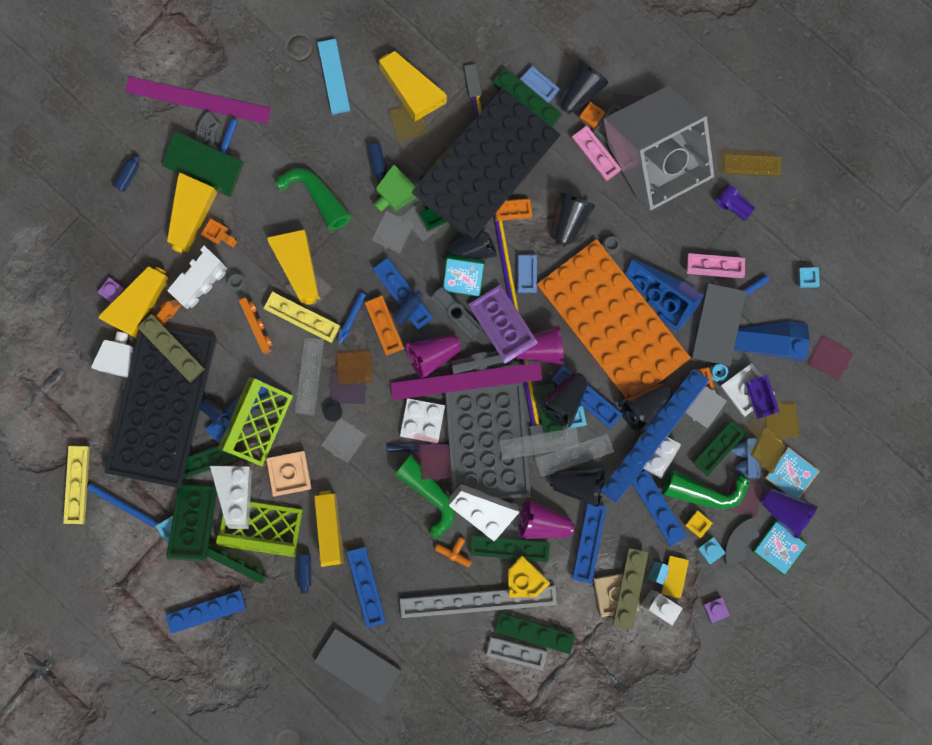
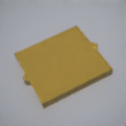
[389,105,428,143]
[765,403,800,440]
[751,427,786,474]

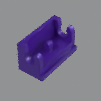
[744,375,780,419]

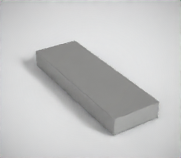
[486,636,547,670]

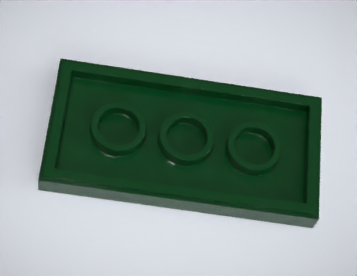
[162,131,244,197]
[166,484,217,562]

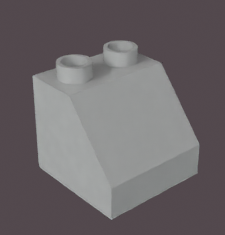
[604,86,714,211]

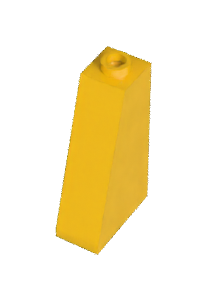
[379,51,447,121]
[167,173,217,253]
[267,230,320,305]
[99,267,169,338]
[315,490,344,567]

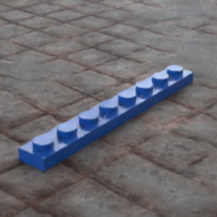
[601,369,709,504]

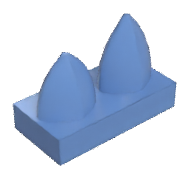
[731,438,760,478]

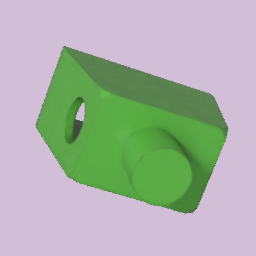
[373,165,417,212]

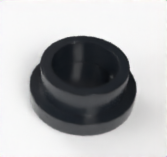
[323,403,343,422]

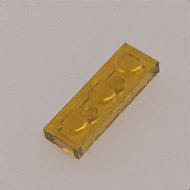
[723,154,782,177]

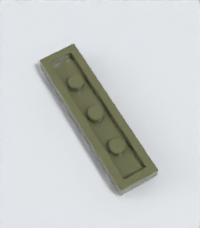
[138,314,205,383]
[613,548,648,630]

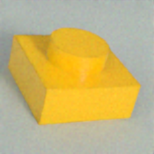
[684,511,713,538]

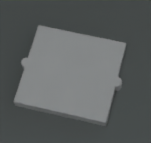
[686,386,727,428]

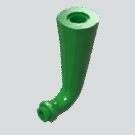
[275,168,352,231]
[394,454,455,539]
[661,469,750,509]

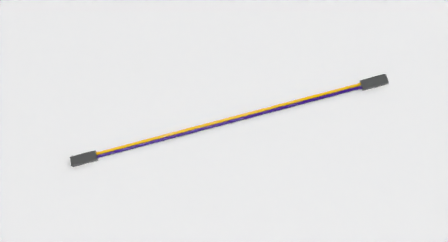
[464,64,548,460]

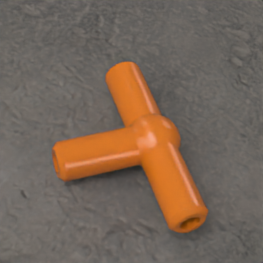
[435,537,472,567]

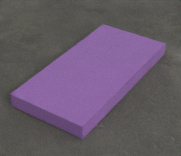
[468,285,538,363]

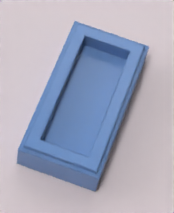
[520,65,560,103]
[518,255,537,293]

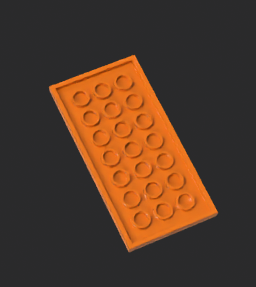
[537,239,691,398]

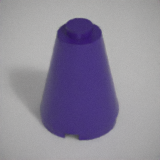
[761,489,819,539]

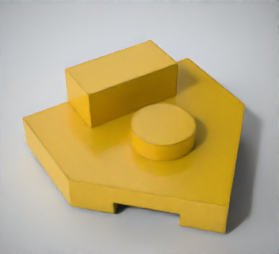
[508,555,550,598]

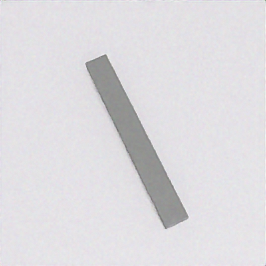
[400,585,557,618]

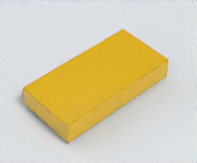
[661,556,689,599]

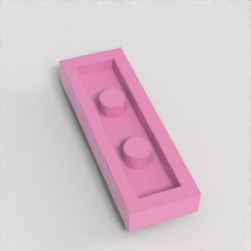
[572,126,621,182]
[686,253,745,278]

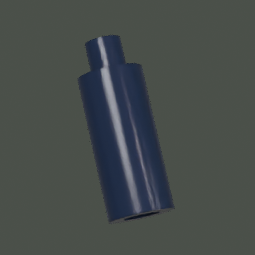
[368,143,387,182]
[112,155,140,192]
[392,290,424,326]
[200,399,230,427]
[297,554,312,594]

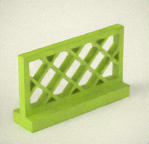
[218,377,293,466]
[216,502,303,557]

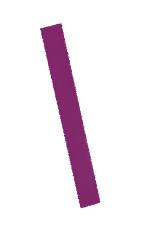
[125,76,271,124]
[391,363,542,400]

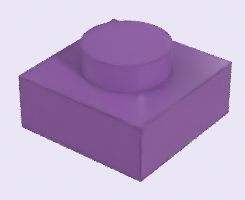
[98,278,125,303]
[703,597,730,623]

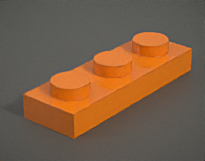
[365,296,404,356]
[239,297,273,354]

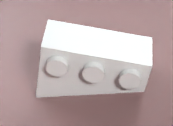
[167,246,227,309]
[210,466,252,529]
[449,484,519,541]

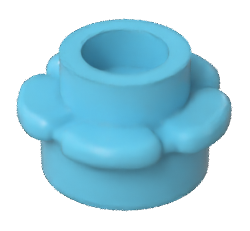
[710,364,728,382]

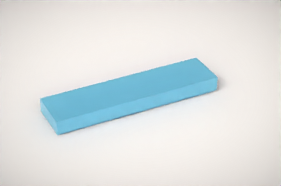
[318,39,350,115]

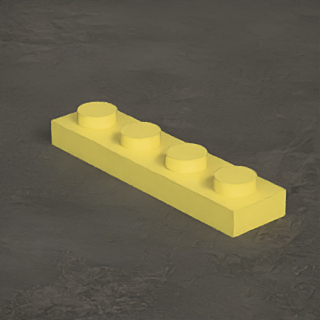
[263,292,340,343]
[63,446,90,524]

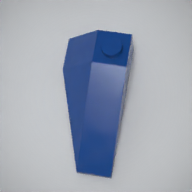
[625,259,704,332]
[734,321,810,362]

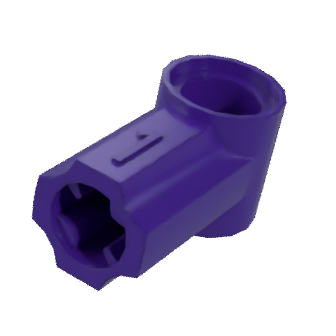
[715,185,755,221]

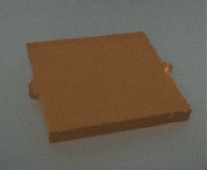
[336,351,374,385]

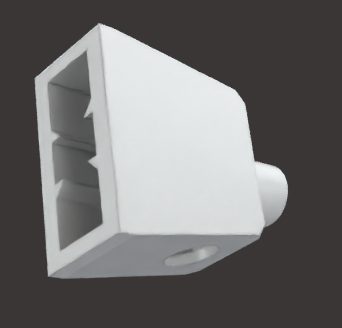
[91,331,135,378]
[640,589,683,626]

